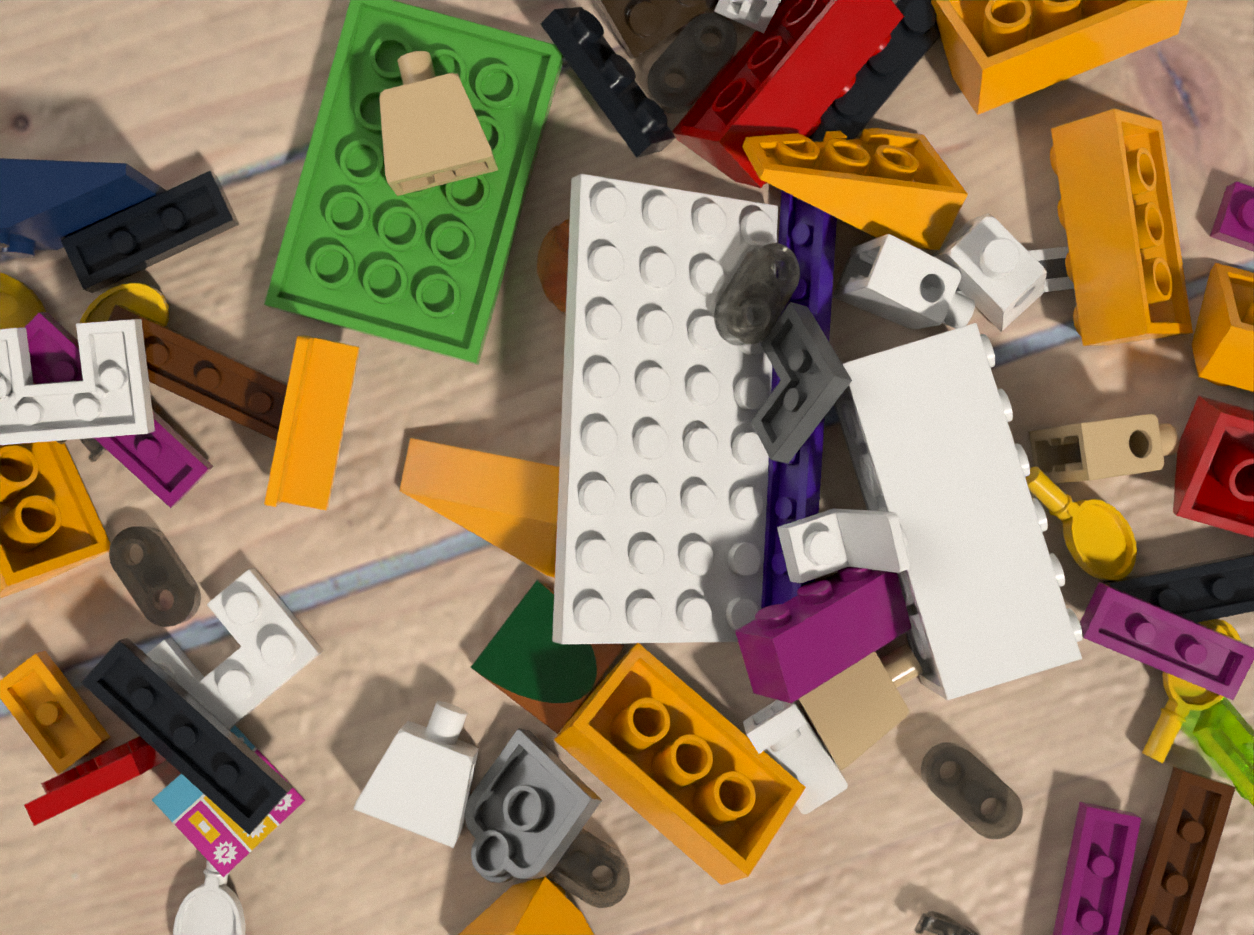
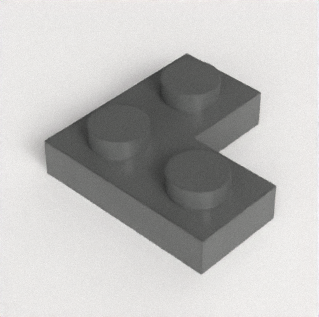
[751,302,852,463]

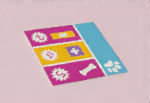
[152,726,305,878]

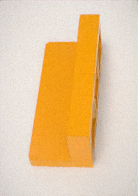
[264,335,361,511]

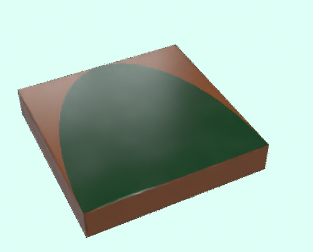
[470,579,624,734]

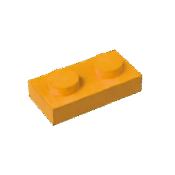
[0,651,111,775]

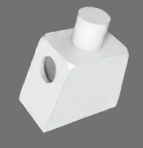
[932,213,1047,332]
[832,234,975,329]
[354,701,479,848]

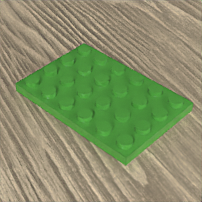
[264,0,564,365]

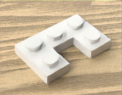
[0,319,155,445]
[146,568,323,730]

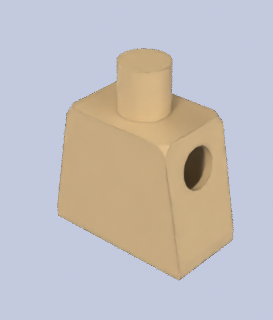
[379,51,498,196]
[1029,413,1179,483]
[797,644,923,771]

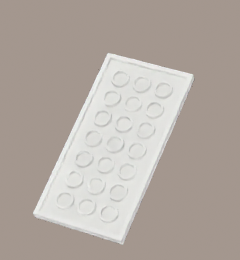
[552,174,778,644]

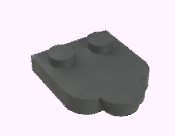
[465,728,602,883]

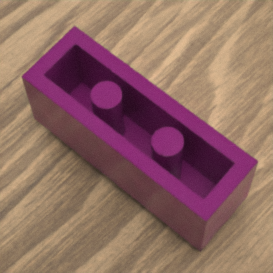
[735,567,912,703]

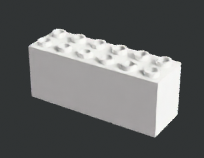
[834,323,1083,700]

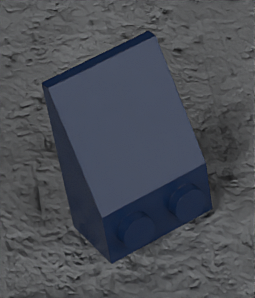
[0,158,167,258]

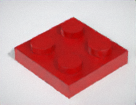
[24,736,166,826]

